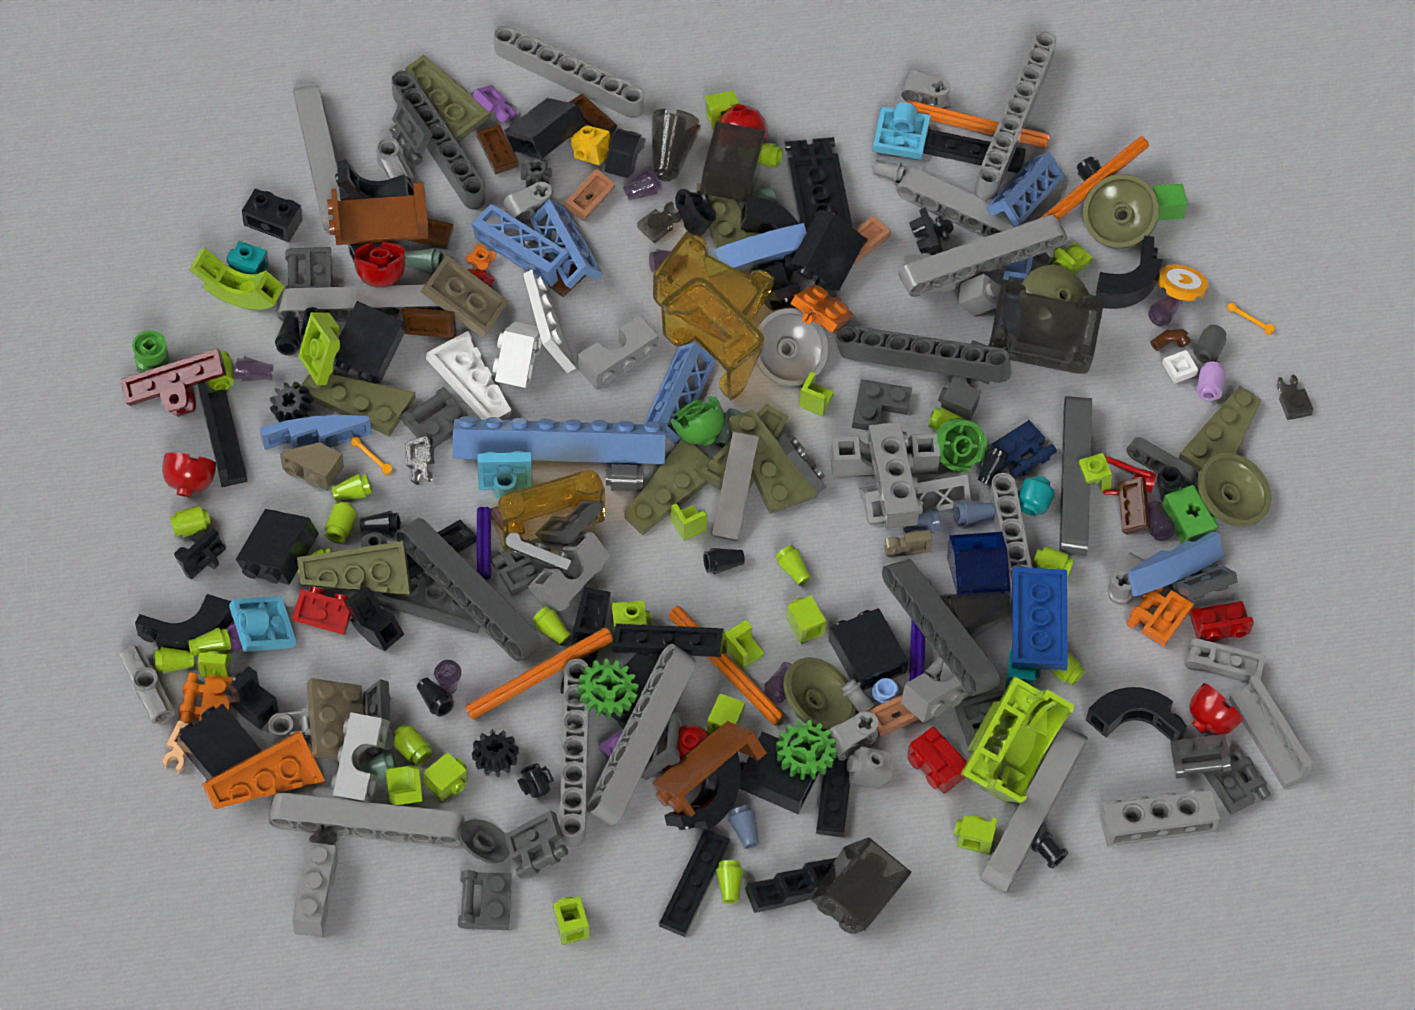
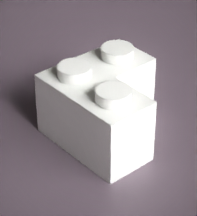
[493,322,542,388]

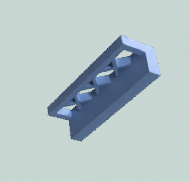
[986,151,1064,227]
[529,199,603,288]
[472,204,569,287]
[644,342,716,443]

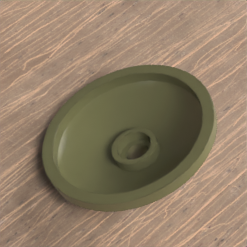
[1083,174,1159,249]
[1018,265,1091,340]
[1198,453,1271,527]
[784,657,856,732]

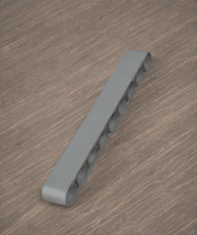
[975,31,1057,200]

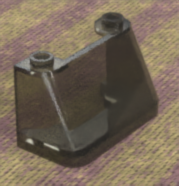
[988,279,1104,374]

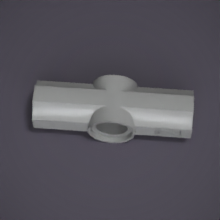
[119,645,175,724]

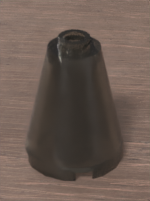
[651,109,701,182]
[940,591,1012,639]

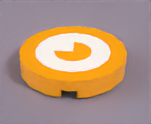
[1157,264,1209,301]

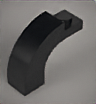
[335,159,414,201]
[741,196,799,280]
[1095,236,1163,309]
[135,594,233,651]
[1085,687,1187,741]
[664,752,741,830]

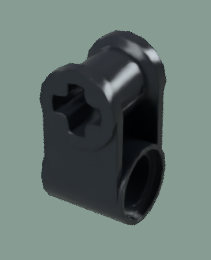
[675,188,716,237]

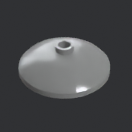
[752,308,828,386]

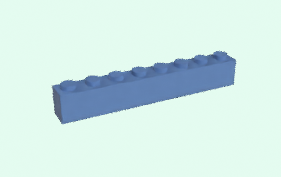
[453,416,666,464]

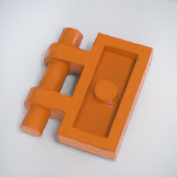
[1126,587,1194,647]
[178,673,234,724]

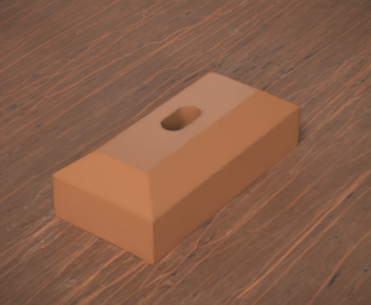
[564,169,616,221]
[854,216,891,265]
[867,695,919,738]

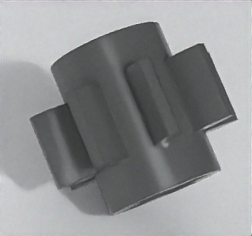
[521,158,552,190]

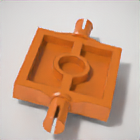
[791,285,854,333]

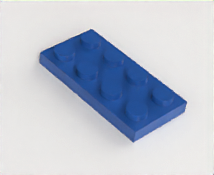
[1012,567,1068,670]

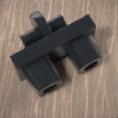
[909,207,954,255]
[174,528,226,580]

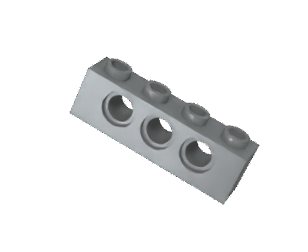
[868,422,923,529]
[1100,789,1220,846]

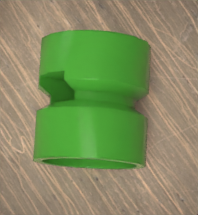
[132,330,170,373]

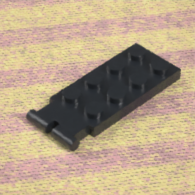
[784,137,853,232]

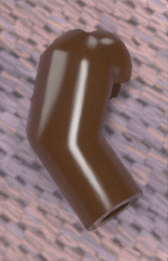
[1150,329,1191,351]

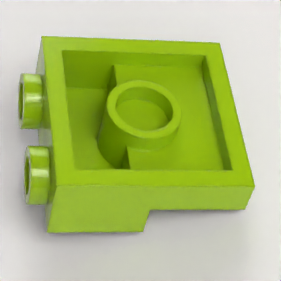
[298,313,340,385]

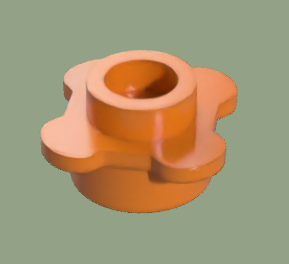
[466,244,496,271]

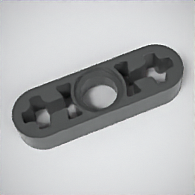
[1126,437,1198,488]

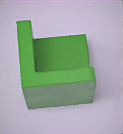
[1153,183,1187,220]

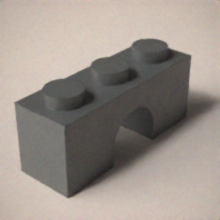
[938,340,990,421]

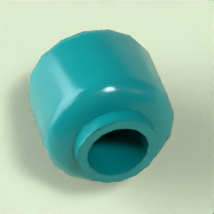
[1018,475,1055,517]

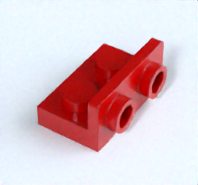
[292,586,351,635]
[1189,601,1254,642]

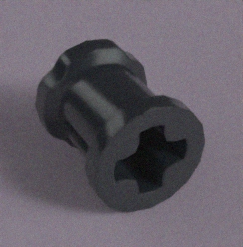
[1031,831,1069,869]

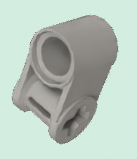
[901,71,950,108]
[503,182,553,224]
[1108,552,1145,604]
[268,709,311,745]
[829,712,878,760]

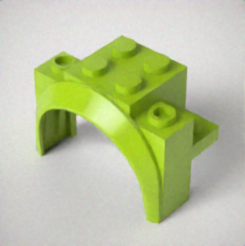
[961,677,1074,803]

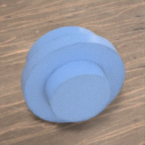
[872,678,899,704]

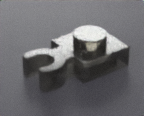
[637,202,682,243]
[1277,375,1314,420]
[405,436,435,485]

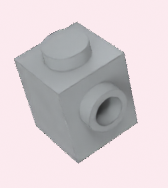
[958,274,1001,316]
[847,746,891,789]

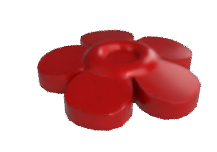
[468,268,495,286]

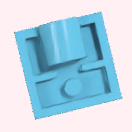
[872,102,930,160]
[477,451,532,502]
[229,596,297,652]

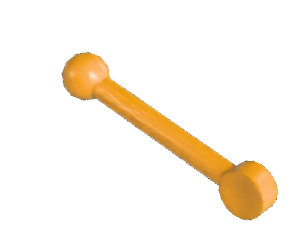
[1227,302,1275,335]
[351,436,392,475]

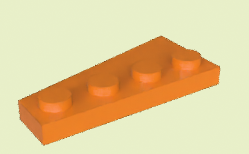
[201,732,325,809]

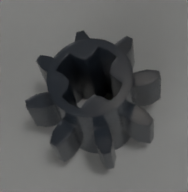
[517,763,554,798]

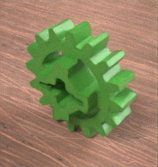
[577,659,638,719]
[776,720,837,780]

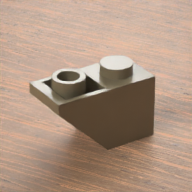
[280,442,344,491]

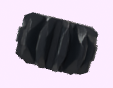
[270,381,315,422]
[472,728,519,777]

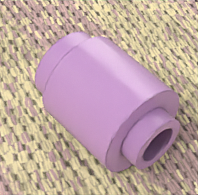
[1196,361,1226,401]

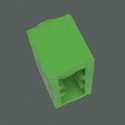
[1161,485,1218,544]

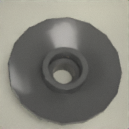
[459,819,510,864]

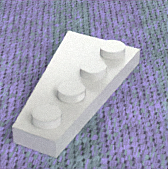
[523,269,576,373]
[426,331,512,420]

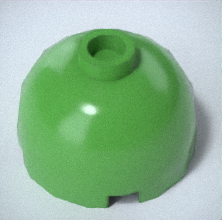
[671,396,725,446]
[935,418,987,472]

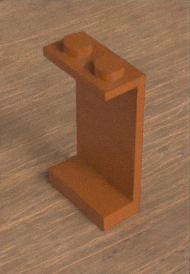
[327,182,428,245]
[653,721,767,816]

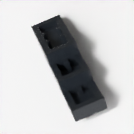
[560,587,611,694]
[745,854,865,913]

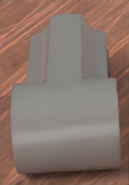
[377,137,414,183]

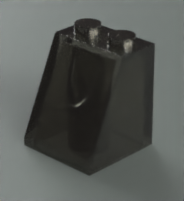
[700,121,766,202]
[811,837,912,934]

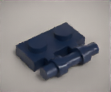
[988,420,1057,479]

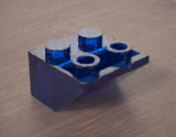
[947,531,1010,595]

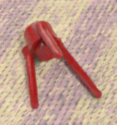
[1103,456,1156,495]

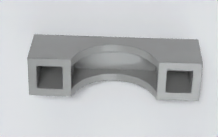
[831,434,940,476]

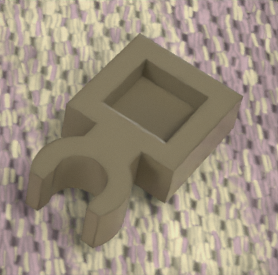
[884,530,933,556]

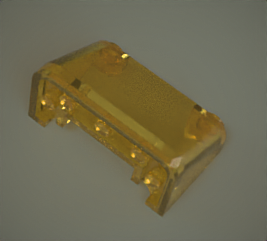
[653,231,774,346]
[661,277,764,401]
[490,470,605,551]

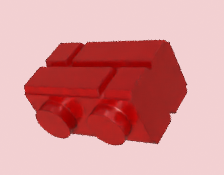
[907,727,967,794]

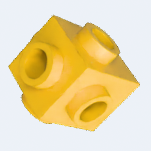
[571,125,611,166]

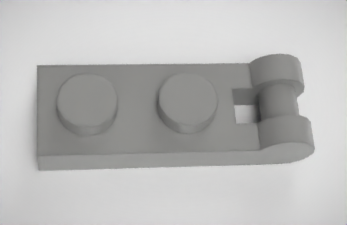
[1185,638,1266,681]

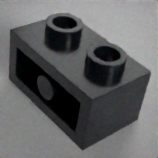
[242,188,303,242]

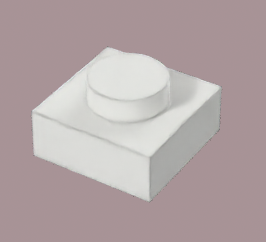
[1162,350,1198,384]

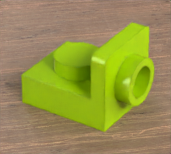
[1052,242,1093,275]
[1079,453,1112,493]
[198,651,231,677]

